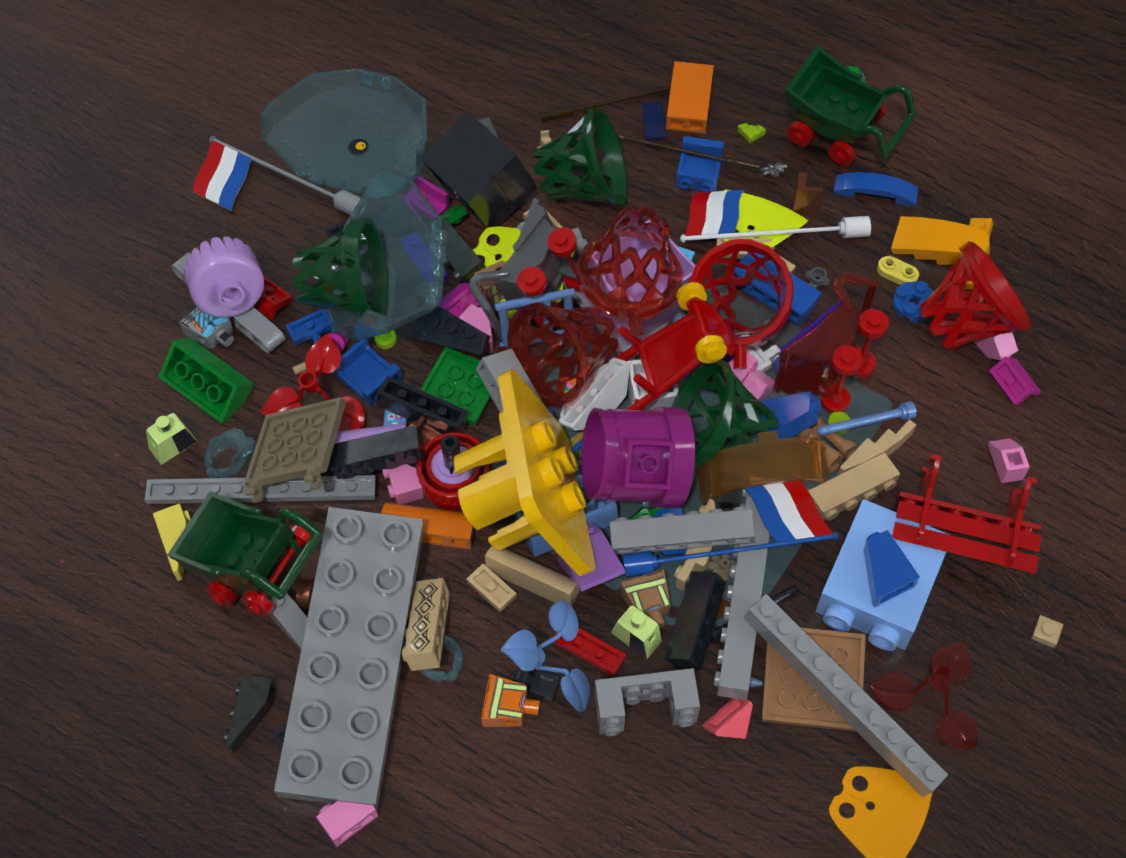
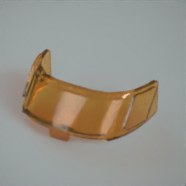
[697,431,829,505]

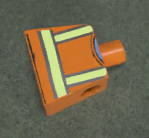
[481,674,540,727]

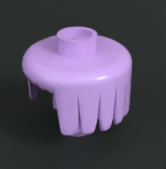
[184,236,264,317]

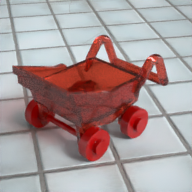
[773,273,889,414]

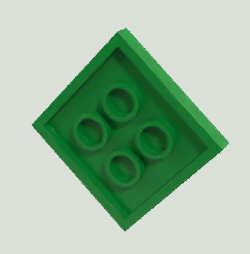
[421,347,491,427]

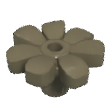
[707,554,736,582]

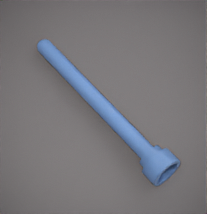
[817,401,917,435]

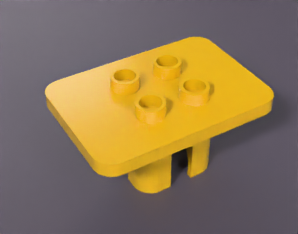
[454,369,596,576]

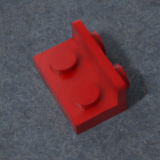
[253,275,293,321]

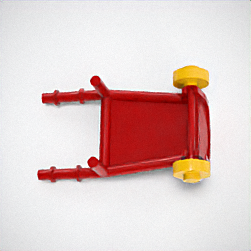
[602,282,735,410]

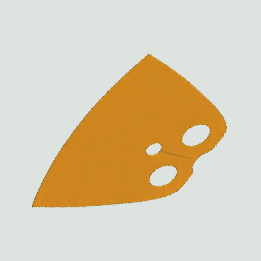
[829,766,932,858]

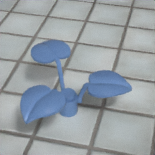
[501,600,590,713]

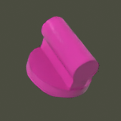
[327,332,350,352]

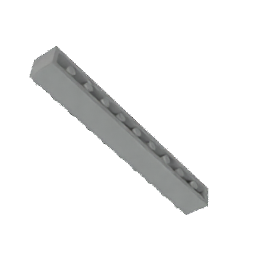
[714,476,777,700]
[743,594,948,797]

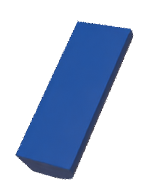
[734,252,822,327]

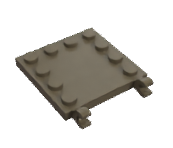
[244,397,346,503]

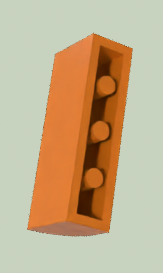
[381,502,475,549]

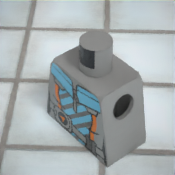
[179,307,234,349]

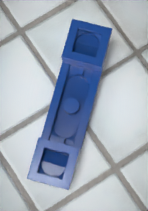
[834,172,918,207]

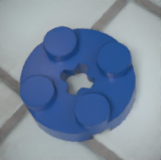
[892,281,933,322]

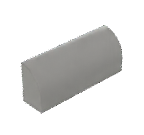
[476,348,543,412]

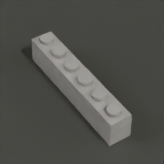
[610,507,755,555]

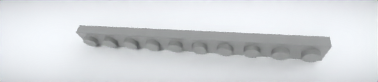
[145,475,376,504]

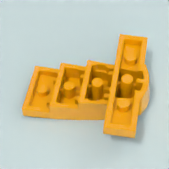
[891,216,993,289]

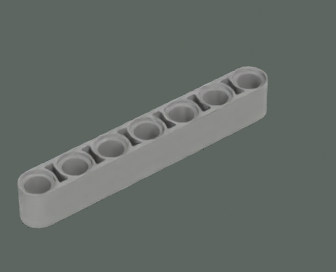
[171,253,285,354]

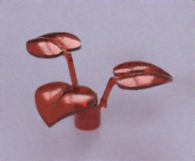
[870,642,978,750]

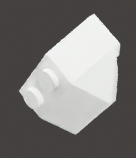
[558,357,630,431]

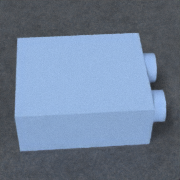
[816,499,949,651]

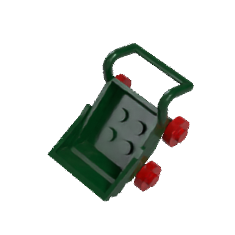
[784,45,916,166]
[167,491,323,616]

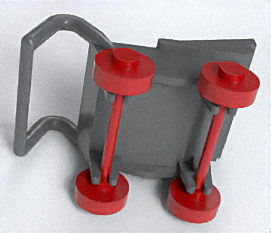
[469,198,586,341]

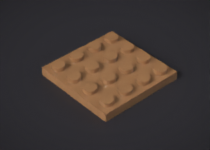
[761,627,866,732]

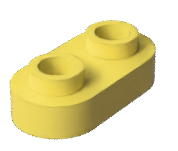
[877,256,919,285]

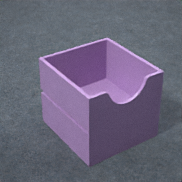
[581,219,696,347]

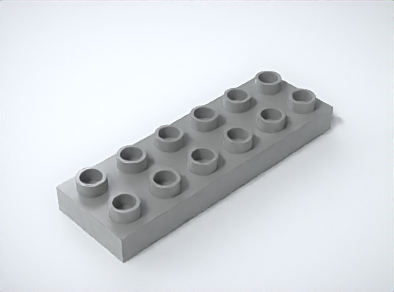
[274,507,424,810]

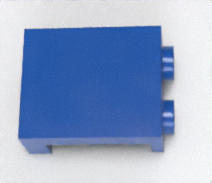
[675,136,724,192]
[334,338,402,407]

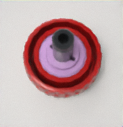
[416,432,493,511]

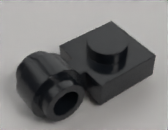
[511,667,560,702]

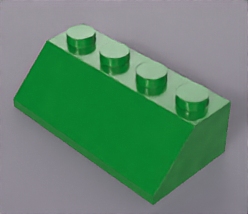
[158,338,254,424]

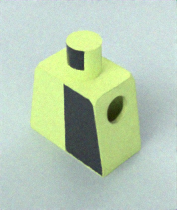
[146,413,197,465]
[611,605,662,659]

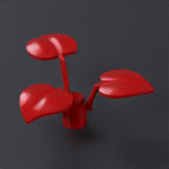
[261,334,365,431]

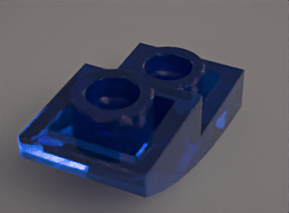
[642,102,666,140]

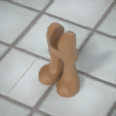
[798,416,859,475]

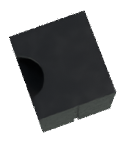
[420,111,537,228]

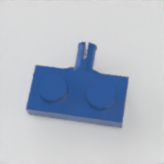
[285,308,335,346]

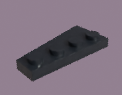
[407,295,490,357]

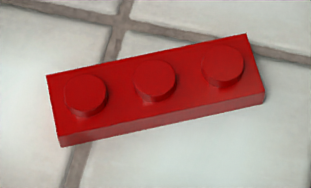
[552,628,627,677]

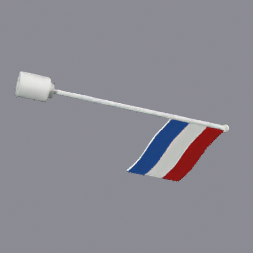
[680,190,871,243]

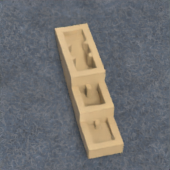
[837,420,916,476]

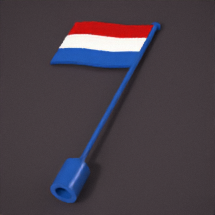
[623,478,839,577]

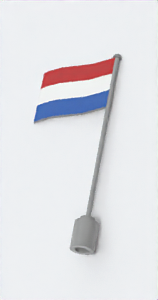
[193,136,367,218]

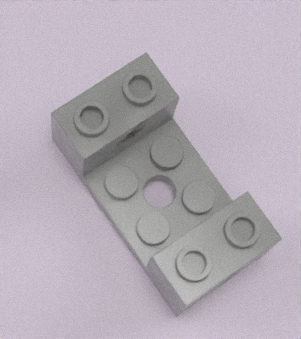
[594,668,700,736]

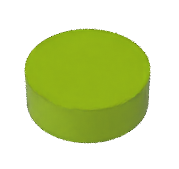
[374,327,397,349]
[827,412,850,435]

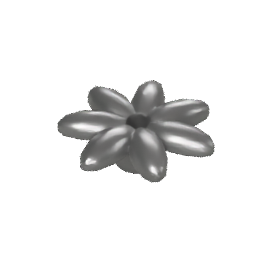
[761,162,787,177]

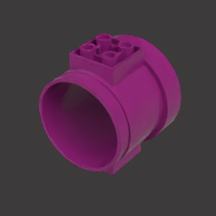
[581,407,695,508]

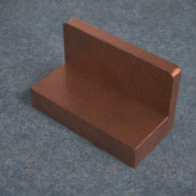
[793,172,823,216]

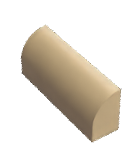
[485,546,580,606]

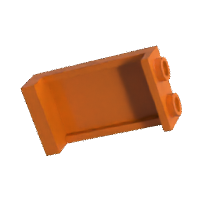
[666,61,714,134]

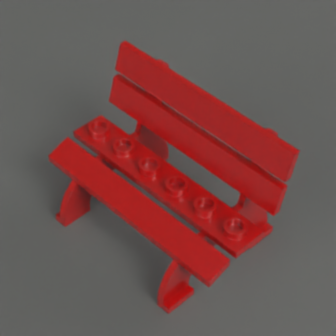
[892,454,1042,574]

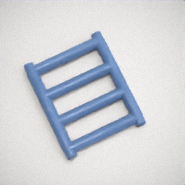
[495,288,578,350]

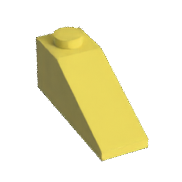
[153,503,191,581]

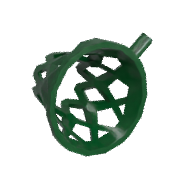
[533,107,628,207]
[292,218,389,323]
[671,360,779,488]

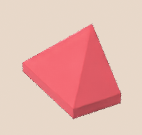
[702,698,753,739]

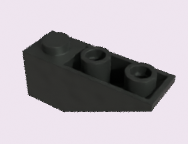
[224,675,276,753]

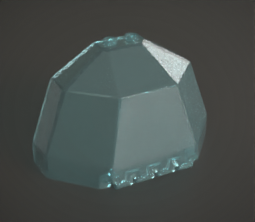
[260,68,427,199]
[326,166,447,341]

